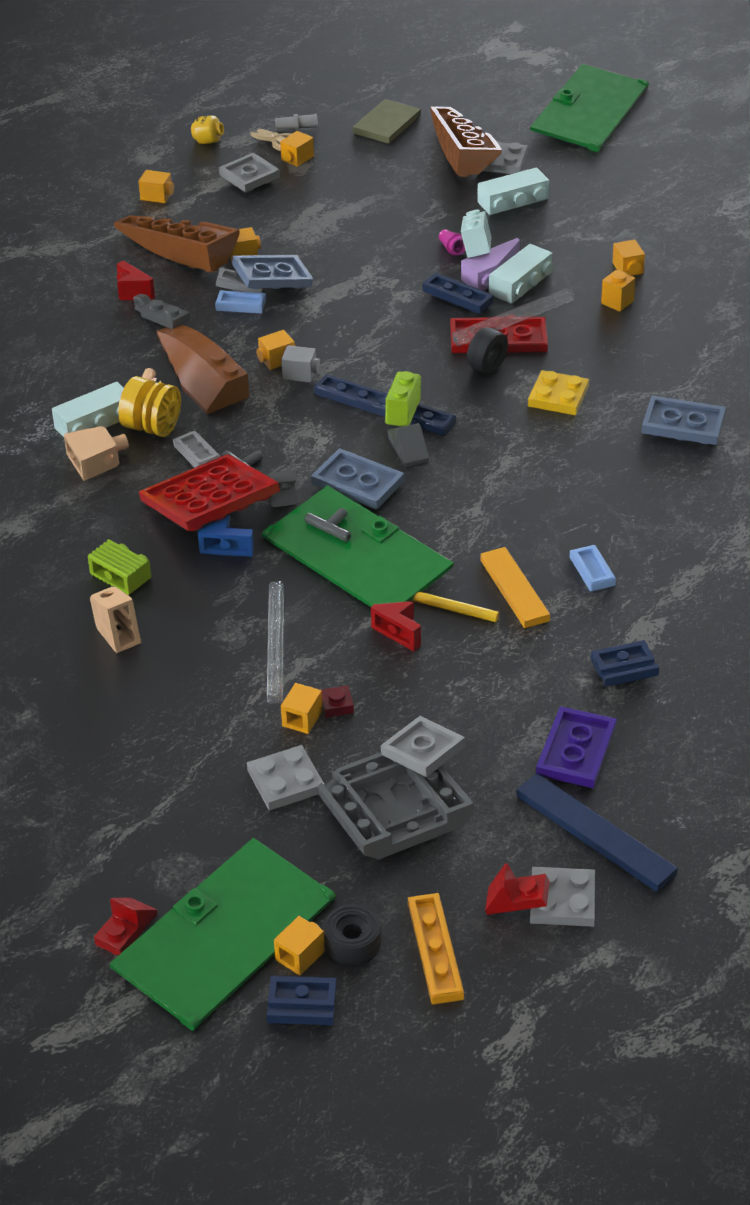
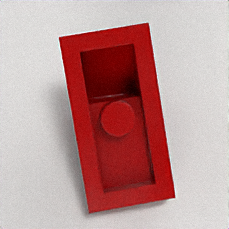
[116,260,155,300]
[371,602,421,652]
[485,863,550,915]
[94,898,158,956]

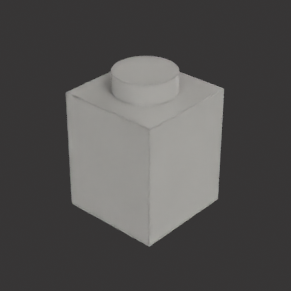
[282,345,320,382]

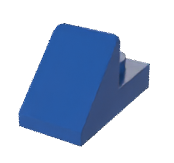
[198,515,254,557]

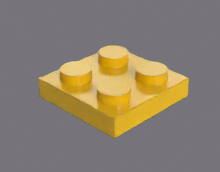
[528,370,589,415]

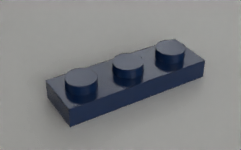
[422,273,493,314]

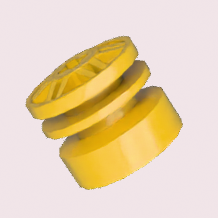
[118,376,181,437]

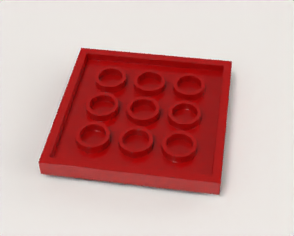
[139,454,280,531]

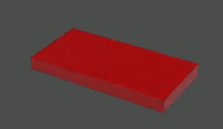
[450,317,548,353]

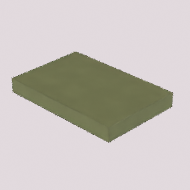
[353,99,421,144]

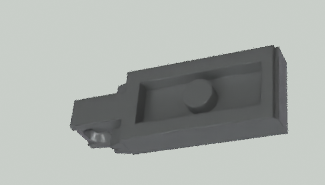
[133,294,190,329]

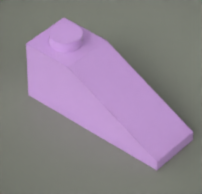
[461,238,520,291]

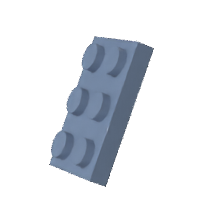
[232,255,313,290]
[641,396,726,445]
[311,448,405,510]

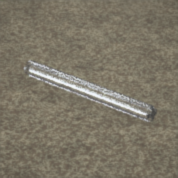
[452,288,574,346]
[267,581,284,704]

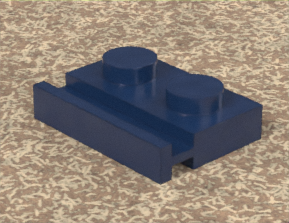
[591,640,659,687]
[266,976,337,1025]

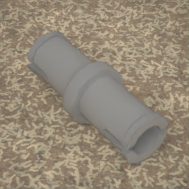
[275,113,318,132]

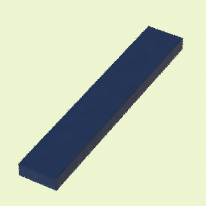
[314,374,456,436]
[516,773,678,892]

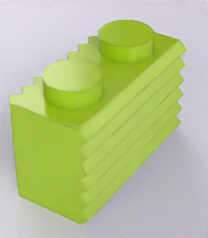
[385,371,421,426]
[88,539,151,595]

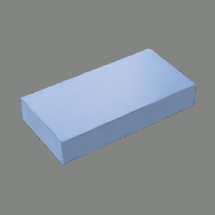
[215,290,266,314]
[570,545,616,592]

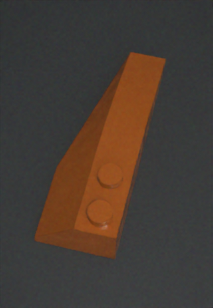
[430,107,502,177]
[114,215,240,272]
[157,324,250,414]

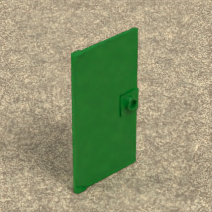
[530,64,649,152]
[262,485,454,607]
[110,837,336,1031]

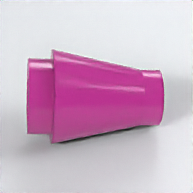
[439,229,466,255]

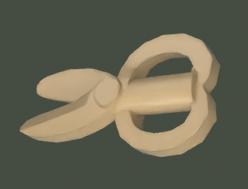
[251,129,291,151]

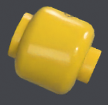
[191,116,224,144]

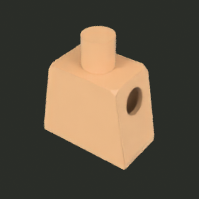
[64,426,129,481]
[90,587,141,653]

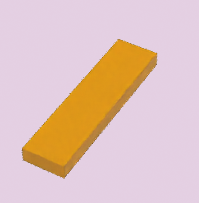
[480,547,550,629]
[408,893,464,1005]

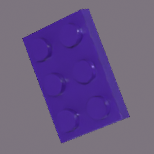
[536,706,617,789]

